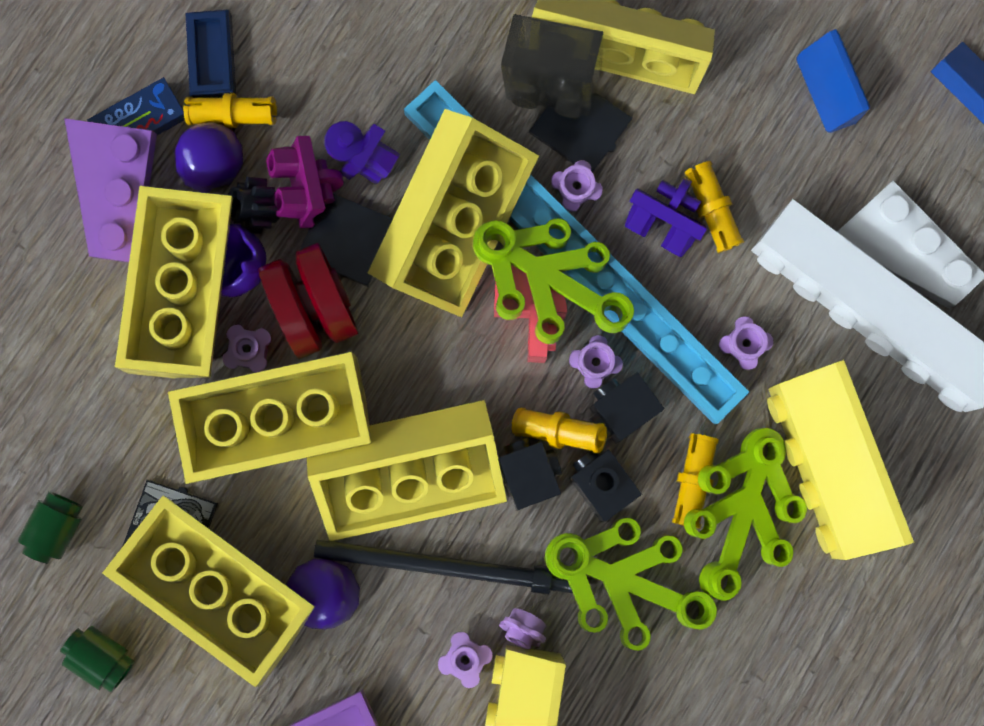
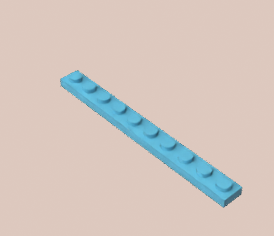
[404,80,749,425]

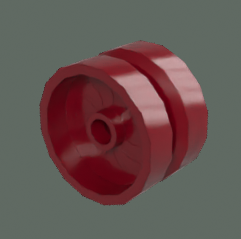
[258,243,359,359]

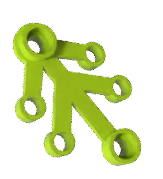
[473,218,634,344]
[684,428,807,601]
[545,518,717,651]

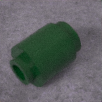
[17,491,83,564]
[60,626,135,693]

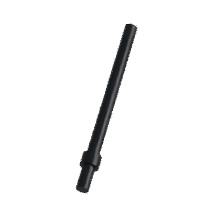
[314,540,588,595]

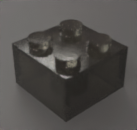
[501,14,603,118]

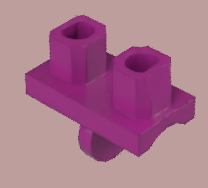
[266,136,344,228]

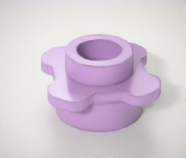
[551,160,603,212]
[719,317,773,370]
[222,325,271,373]
[569,335,623,389]
[499,608,546,649]
[438,632,492,688]

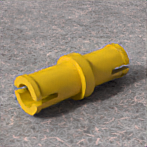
[183,93,277,129]
[684,161,745,253]
[512,407,607,453]
[672,433,719,529]

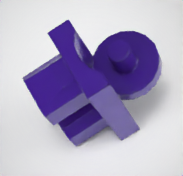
[324,121,400,184]
[625,177,707,257]

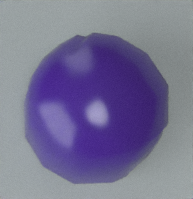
[175,122,243,193]
[221,224,267,297]
[286,559,360,630]

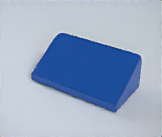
[796,29,870,133]
[930,42,984,124]

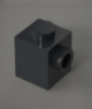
[589,372,665,444]
[498,438,562,511]
[569,450,642,522]

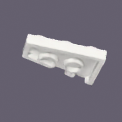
[837,181,984,308]

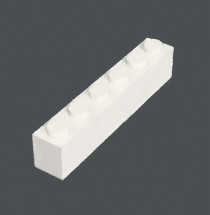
[751,199,984,412]

